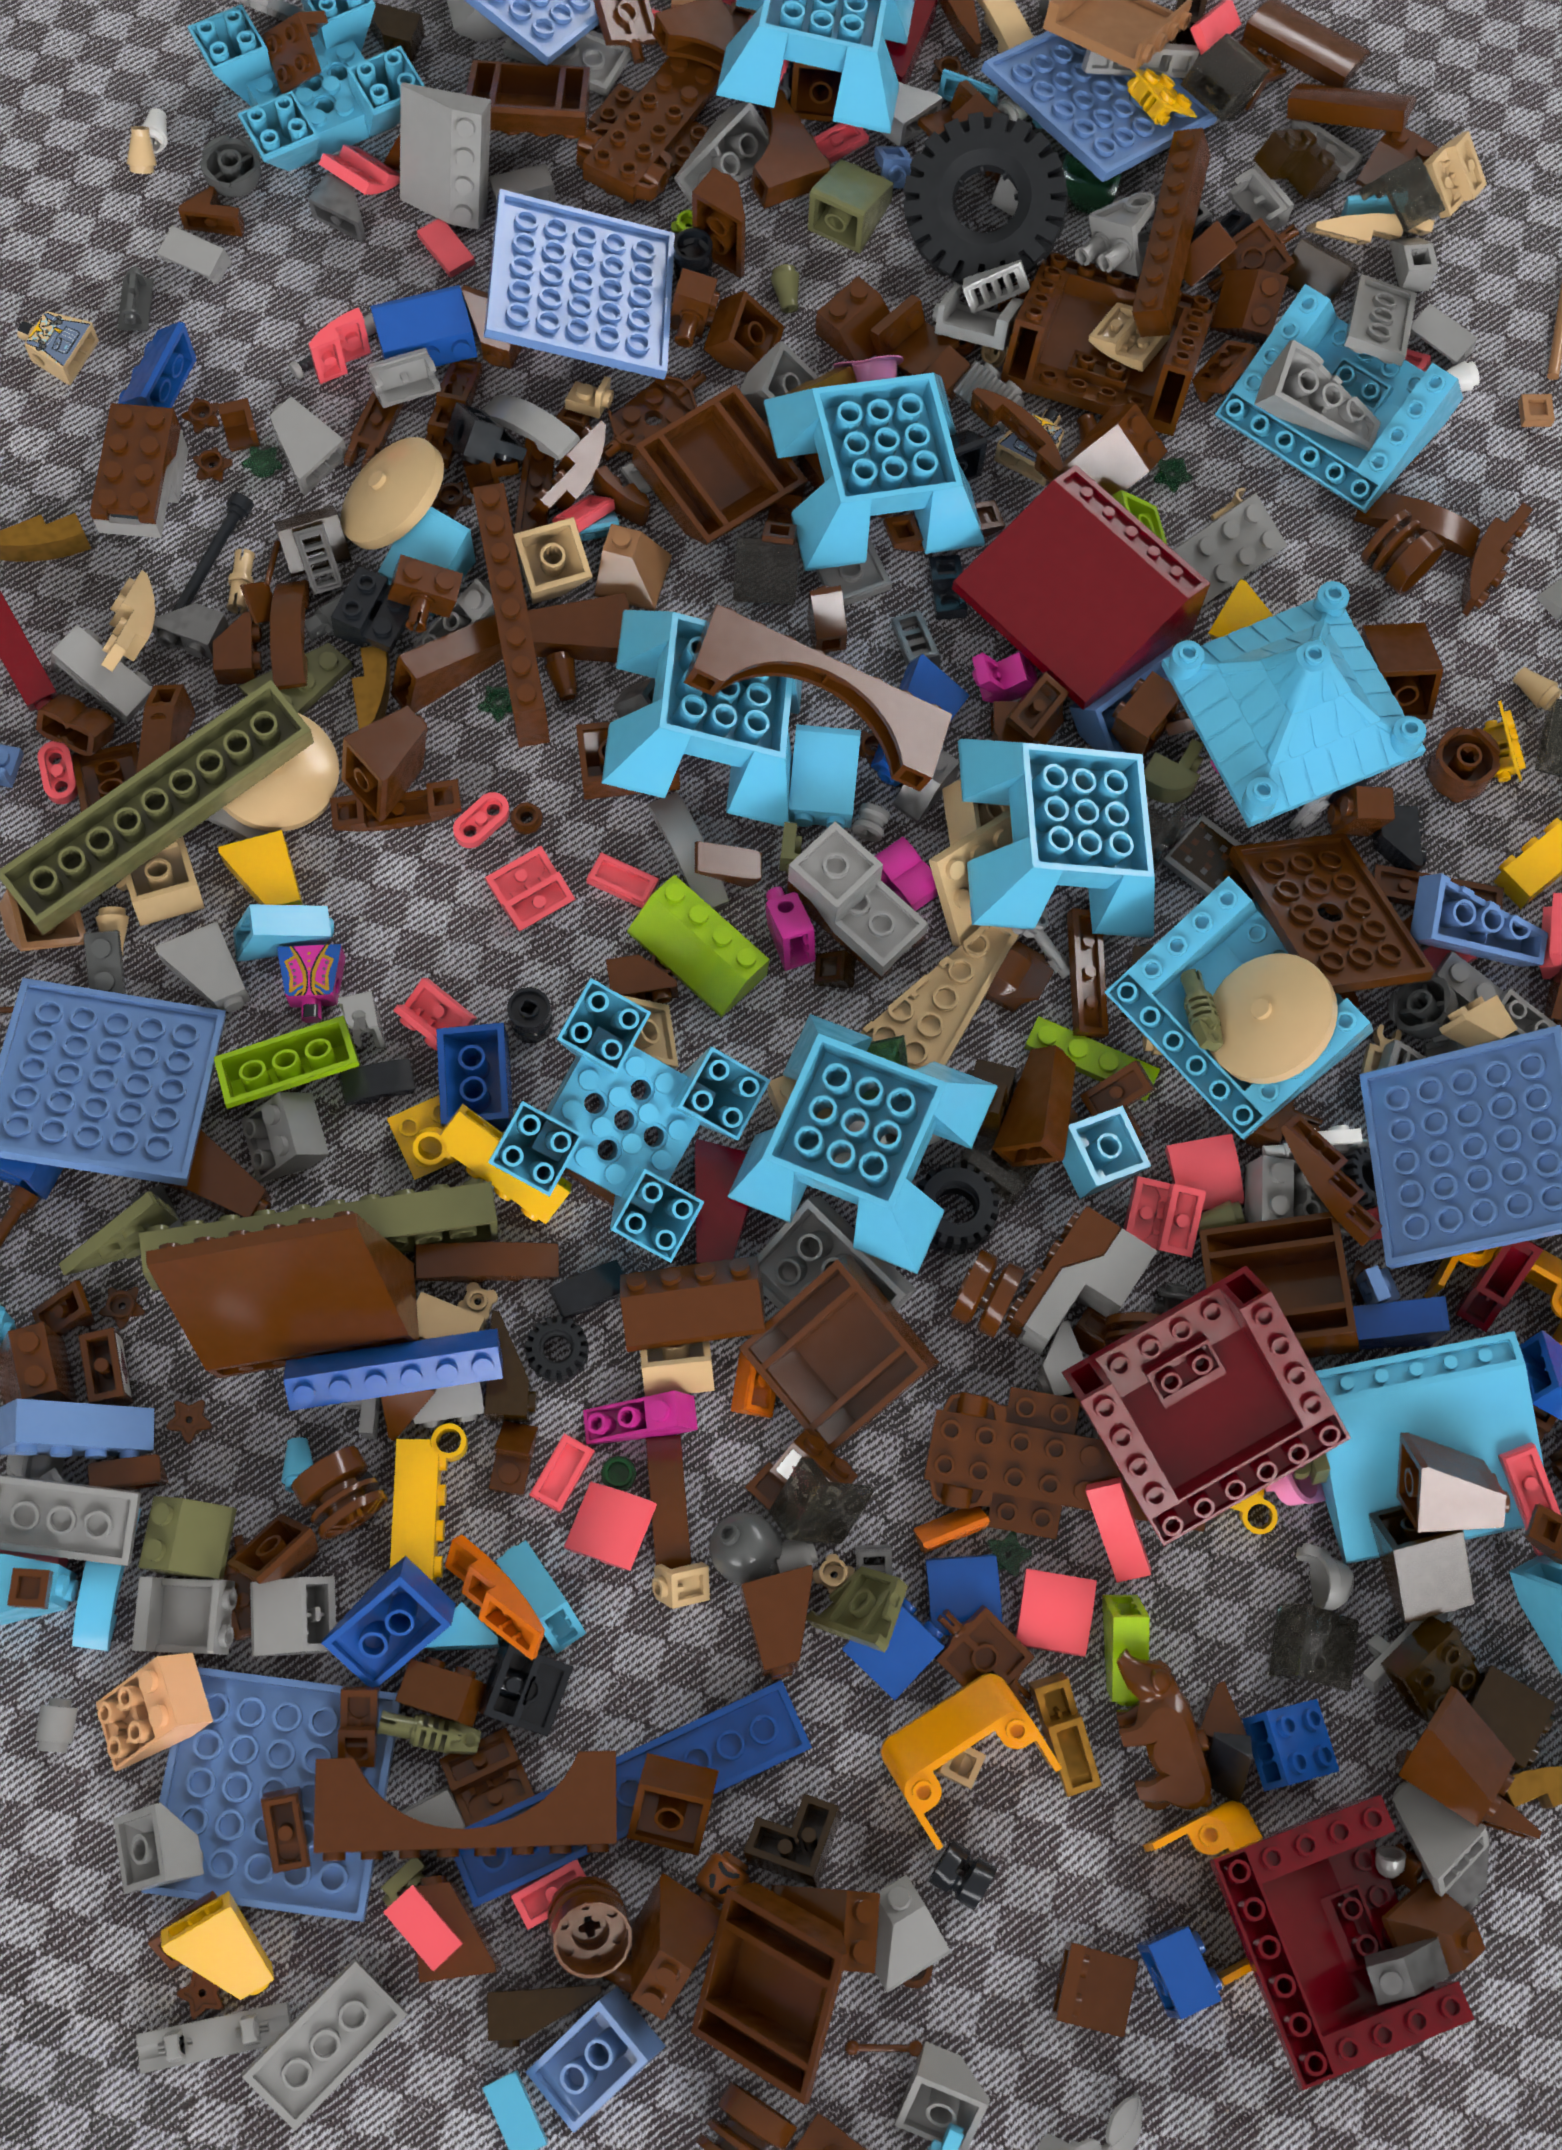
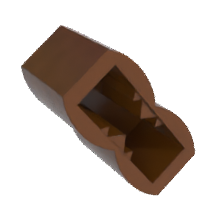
[36,694,116,756]

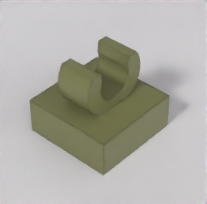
[1293,1453,1330,1485]

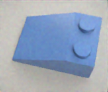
[525,1987,666,2133]

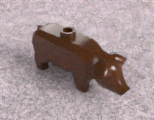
[1116,1648,1212,1811]

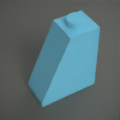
[233,904,334,961]
[496,1540,586,1654]

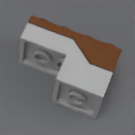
[90,403,188,538]
[787,822,929,981]
[1005,1206,1157,1355]

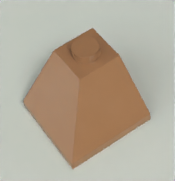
[595,524,672,611]
[0,889,86,951]

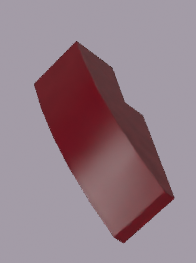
[1455,1240,1543,1332]

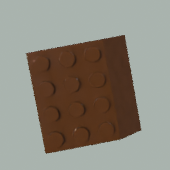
[465,60,590,139]
[632,384,808,545]
[1199,1212,1360,1358]
[738,1255,939,1452]
[691,1882,848,2105]

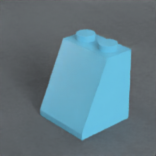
[378,507,476,617]
[789,724,861,829]
[0,1553,79,1626]

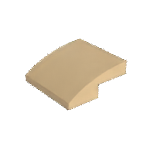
[1422,131,1487,218]
[1089,302,1171,372]

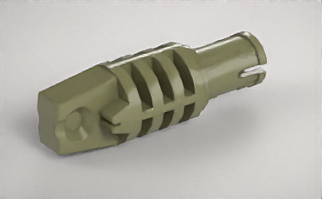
[1180,969,1223,1052]
[377,1710,481,1755]

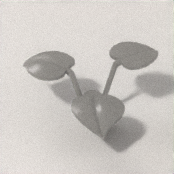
[1037,2092,1143,2150]

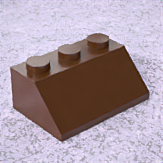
[692,167,745,279]
[576,721,680,800]

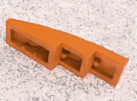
[444,1534,545,1660]

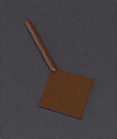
[240,540,280,624]

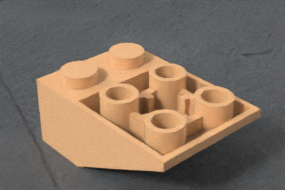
[96,1653,213,1772]

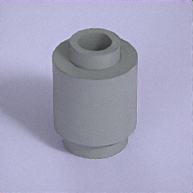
[770,1536,818,1576]
[35,1698,78,1753]

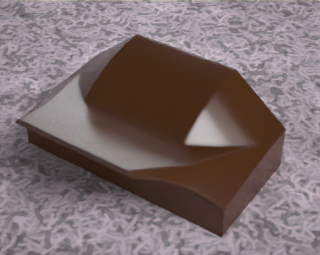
[1005,672,1069,745]
[985,940,1054,1013]

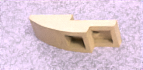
[101,570,155,672]

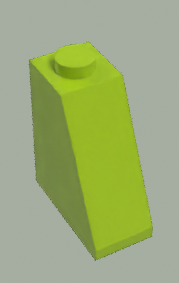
[1102,1595,1150,1706]

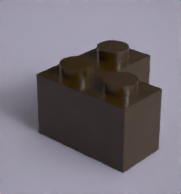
[1253,129,1341,199]
[967,1059,1016,1140]
[744,1794,842,1888]

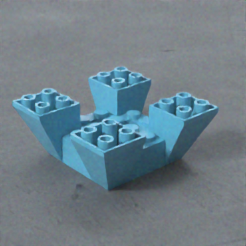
[187,0,425,172]
[716,0,915,134]
[764,373,985,571]
[602,610,803,827]
[958,739,1155,938]
[487,978,771,1263]
[728,1014,998,1274]

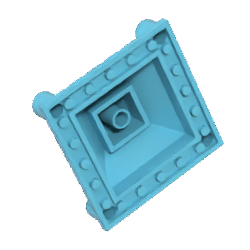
[1161,581,1426,828]

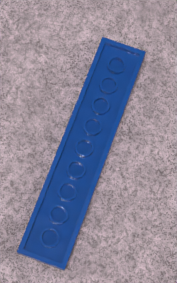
[454,1680,812,1908]

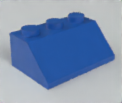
[370,285,478,367]
[118,322,197,408]
[436,1023,513,1132]

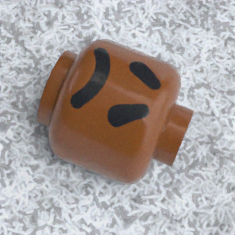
[695,1850,750,1908]

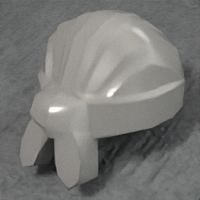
[1296,1543,1354,1611]

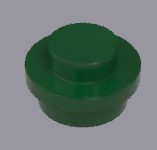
[601,1456,636,1491]

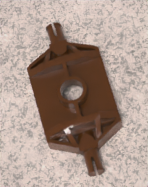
[602,370,707,461]

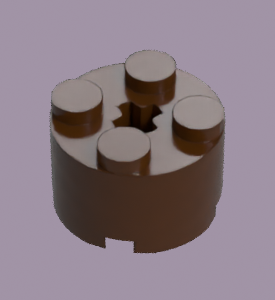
[1426,726,1500,803]

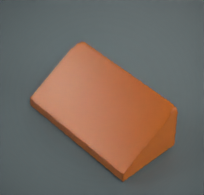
[731,1350,776,1418]
[913,1506,990,1554]

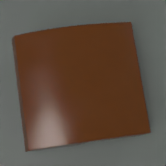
[439,1728,535,1827]

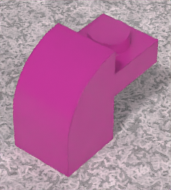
[972,652,1038,703]

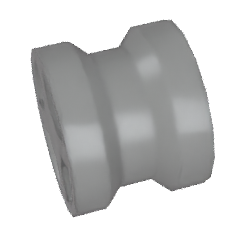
[852,803,890,842]

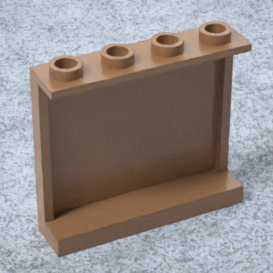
[1043,0,1192,71]

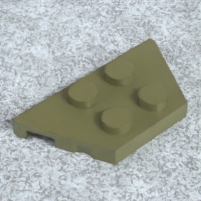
[59,1191,178,1276]
[806,1566,908,1653]

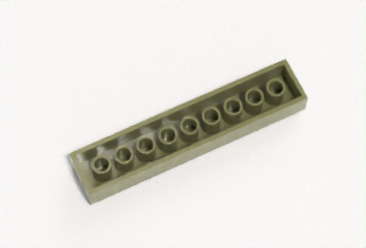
[0,680,314,935]
[139,1179,498,1291]

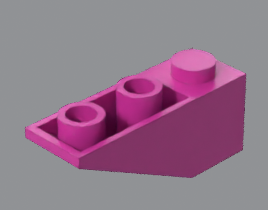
[583,1390,698,1445]

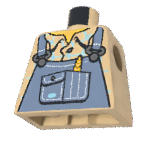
[17,312,99,385]
[994,409,1065,486]

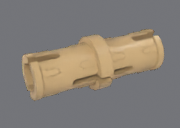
[227,549,255,614]

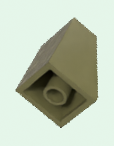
[808,159,894,254]

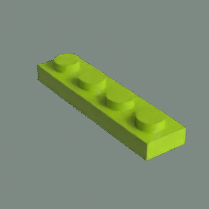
[1024,1016,1160,1102]

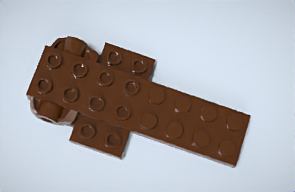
[577,56,721,204]
[923,1386,1206,1540]

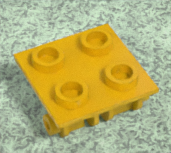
[1127,68,1197,126]
[1483,701,1526,782]
[386,1095,458,1180]

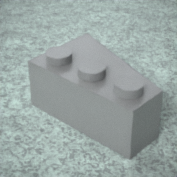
[51,625,152,724]

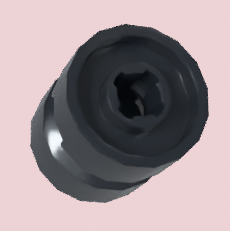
[674,228,712,280]
[507,987,553,1044]
[928,1840,997,1910]

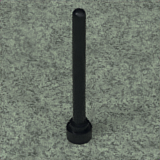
[171,492,254,612]

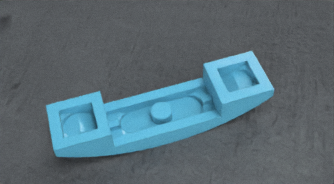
[72,1508,141,1652]

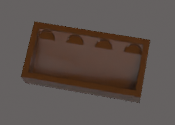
[1243,0,1370,88]
[1287,82,1417,132]

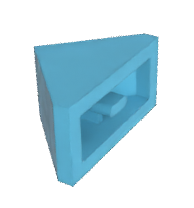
[425,1602,501,1651]

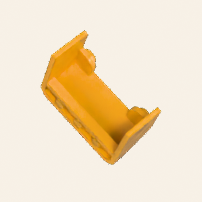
[1424,1247,1562,1345]
[880,1673,1062,1850]
[1143,1801,1263,1986]

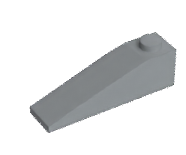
[674,102,769,203]
[1254,340,1381,451]

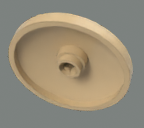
[341,437,444,550]
[223,713,339,832]
[1209,953,1338,1084]

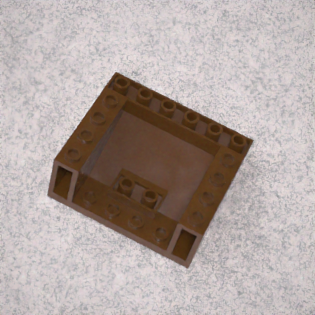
[1000,253,1217,436]
[146,1211,419,1378]

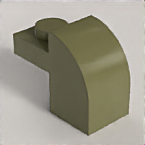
[1144,738,1204,803]

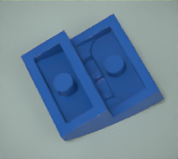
[925,1554,1003,1636]

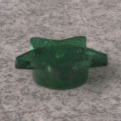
[242,446,282,478]
[1154,458,1193,493]
[478,686,512,723]
[987,1531,1032,1577]

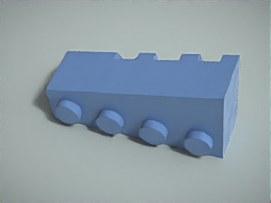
[1410,873,1548,967]
[0,1398,154,1459]

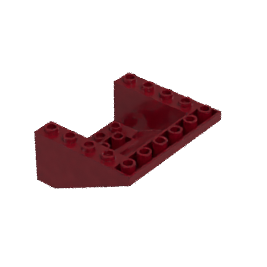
[952,465,1211,710]
[1062,1266,1351,1546]
[1209,1794,1475,2090]

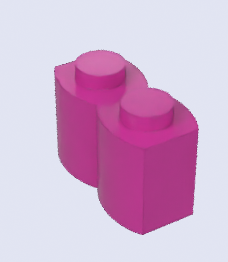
[874,837,938,911]

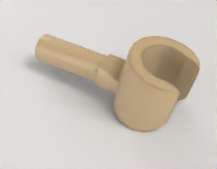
[1211,488,1246,521]

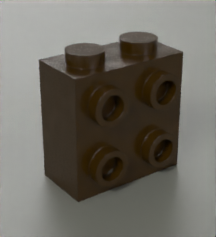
[1381,1616,1482,1723]
[1466,1665,1556,1770]

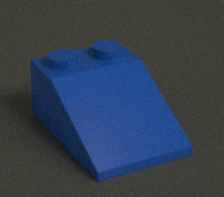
[321,1556,456,1687]

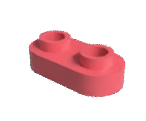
[37,741,78,804]
[453,792,510,848]

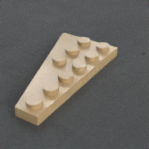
[929,809,1013,947]
[860,926,1019,1070]

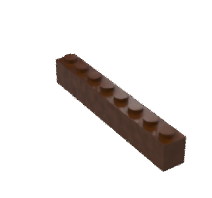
[1132,128,1211,338]

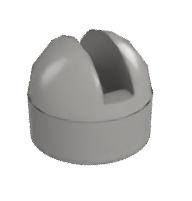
[1375,1846,1406,1879]

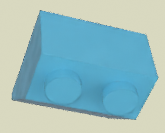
[1062,1106,1151,1199]

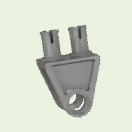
[1075,192,1156,276]

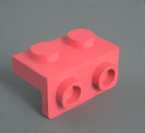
[393,978,477,1051]

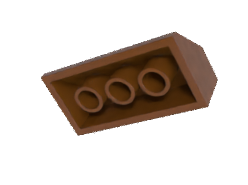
[620,1256,766,1352]

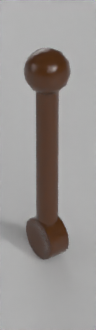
[844,2040,923,2057]

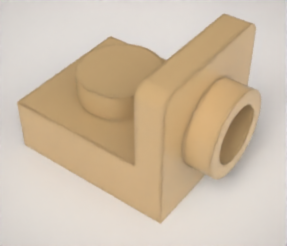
[565,376,614,419]
[652,1562,710,1609]

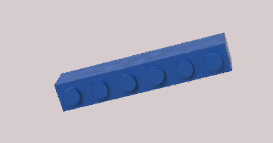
[283,1328,503,1411]

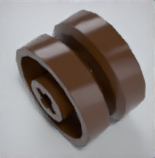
[950,1249,1026,1338]

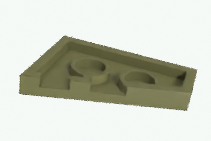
[238,643,353,715]

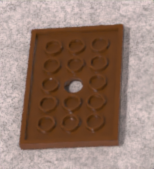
[1229,833,1435,994]

